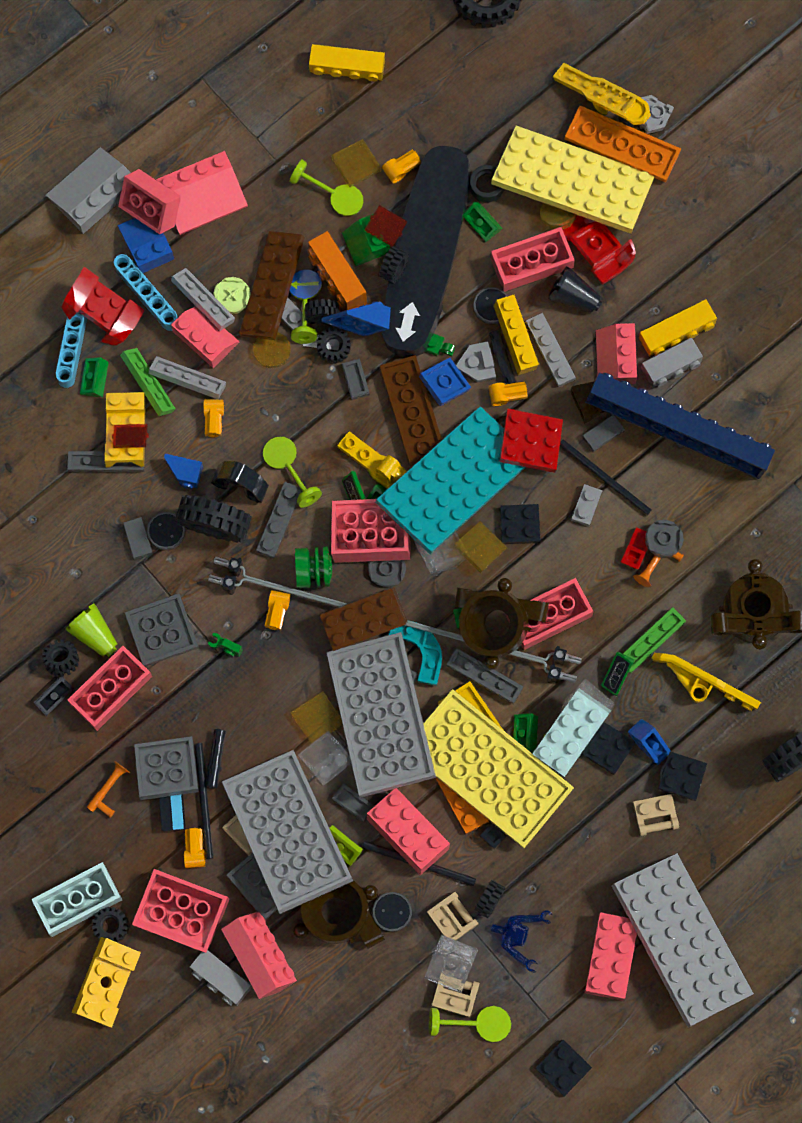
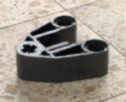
[211,461,269,503]

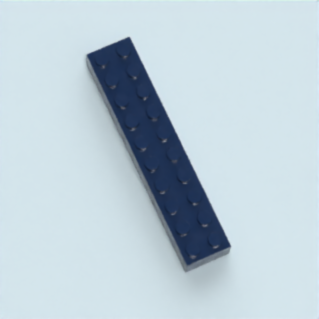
[585,372,775,479]

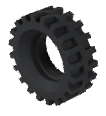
[453,0,521,28]
[175,495,252,543]
[762,732,802,783]

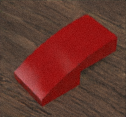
[621,527,648,570]

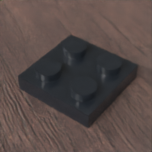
[500,504,540,544]
[582,722,635,775]
[658,751,707,801]
[535,1039,592,1097]

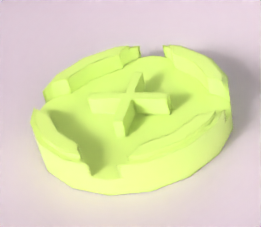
[213,277,251,314]

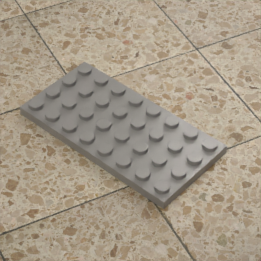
[327,632,436,798]
[222,750,353,914]
[611,854,754,1028]

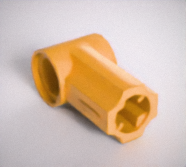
[382,149,421,183]
[488,381,528,406]
[204,399,224,438]
[265,590,291,630]
[184,828,205,868]

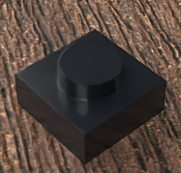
[480,823,508,850]

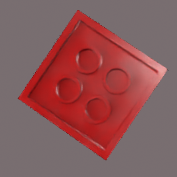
[499,409,563,473]

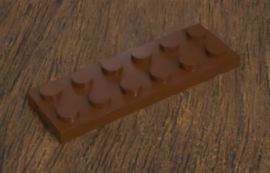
[239,231,305,340]
[379,355,442,468]

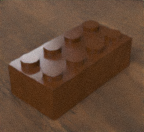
[320,586,408,651]

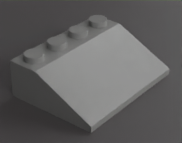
[46,147,131,234]

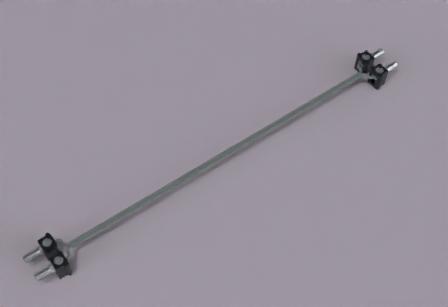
[208,557,582,683]

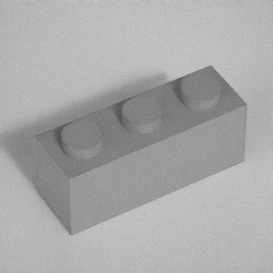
[641,338,703,388]
[190,950,252,1006]

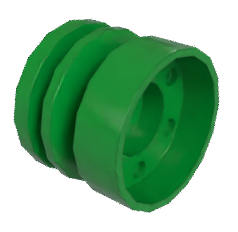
[295,546,332,588]

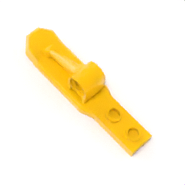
[553,63,651,125]
[337,431,407,489]
[652,653,761,711]

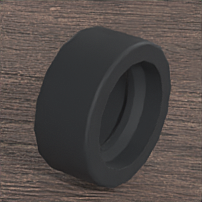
[470,165,504,203]

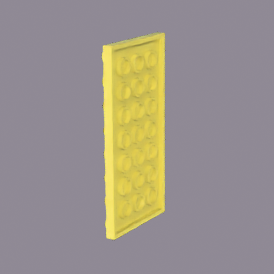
[491,126,654,234]
[424,689,574,848]

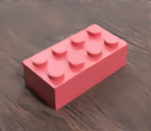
[491,227,575,292]
[506,578,593,650]
[67,646,152,731]
[367,788,450,875]
[221,912,297,999]
[585,912,637,1001]

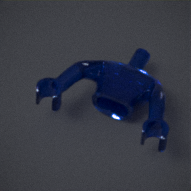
[491,910,553,973]

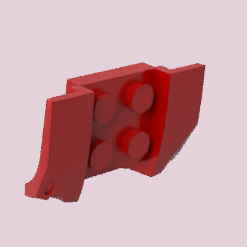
[558,215,636,285]
[61,267,145,346]

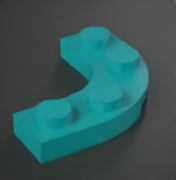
[389,620,442,686]

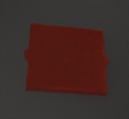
[365,205,408,247]
[112,424,149,448]

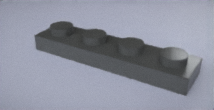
[68,451,145,472]
[256,482,302,559]
[447,648,523,705]

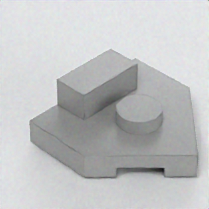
[639,95,674,134]
[456,342,496,382]

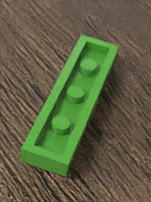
[120,348,176,416]
[623,607,686,674]

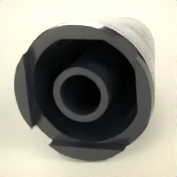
[548,266,602,313]

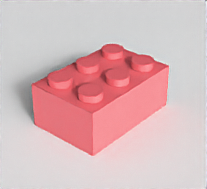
[118,169,181,234]

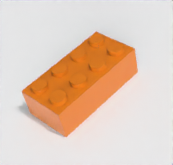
[307,231,367,311]

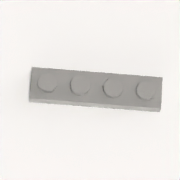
[171,268,235,331]
[526,313,576,388]
[149,356,226,399]

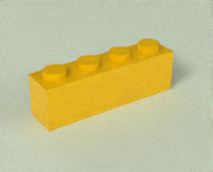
[309,44,385,81]
[494,295,539,375]
[639,299,717,357]

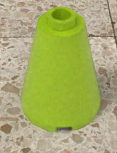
[65,603,117,657]

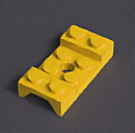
[105,392,145,468]
[72,937,141,1028]

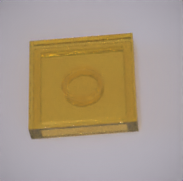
[331,139,382,187]
[453,521,507,573]
[291,692,343,746]

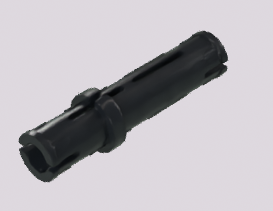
[489,330,517,385]
[205,729,226,789]

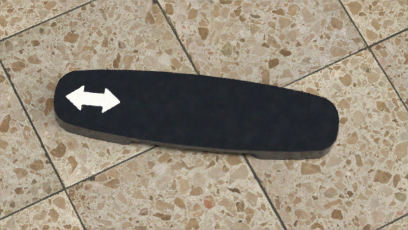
[382,146,470,357]

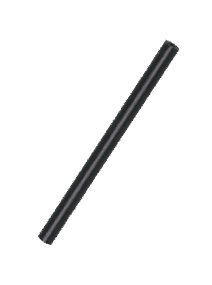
[560,439,652,516]
[195,743,213,860]
[362,841,476,886]

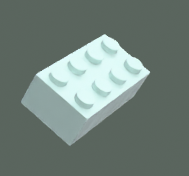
[533,688,611,777]
[32,862,122,937]

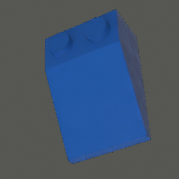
[118,218,174,273]
[322,302,391,336]

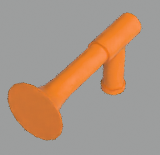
[633,552,684,587]
[87,761,130,818]

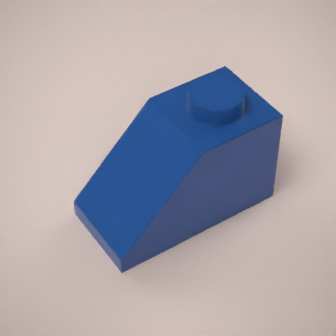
[164,454,203,489]
[628,719,670,765]

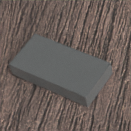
[342,359,370,400]
[583,415,625,452]
[123,517,153,560]
[332,783,374,822]

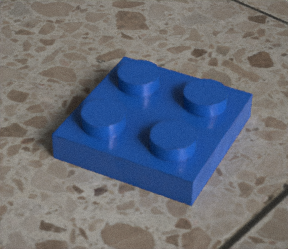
[419,358,471,406]

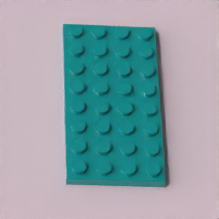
[375,406,526,555]

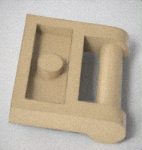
[633,794,679,836]
[427,892,479,945]
[432,972,480,1017]

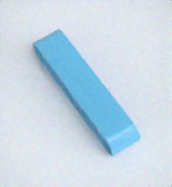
[114,254,178,331]
[56,312,87,388]

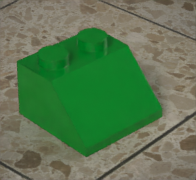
[342,213,390,266]

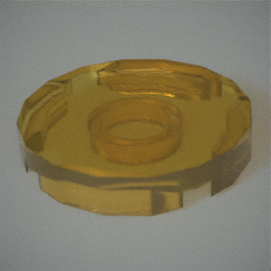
[540,203,577,229]
[253,332,291,368]

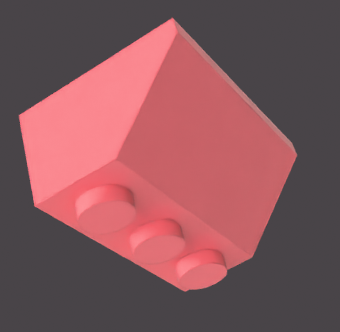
[171,306,239,368]
[596,323,637,384]

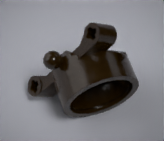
[711,559,802,650]
[454,578,549,670]
[293,880,385,949]

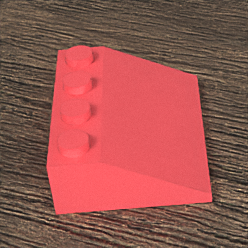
[156,151,248,235]
[331,499,411,563]
[132,869,229,953]

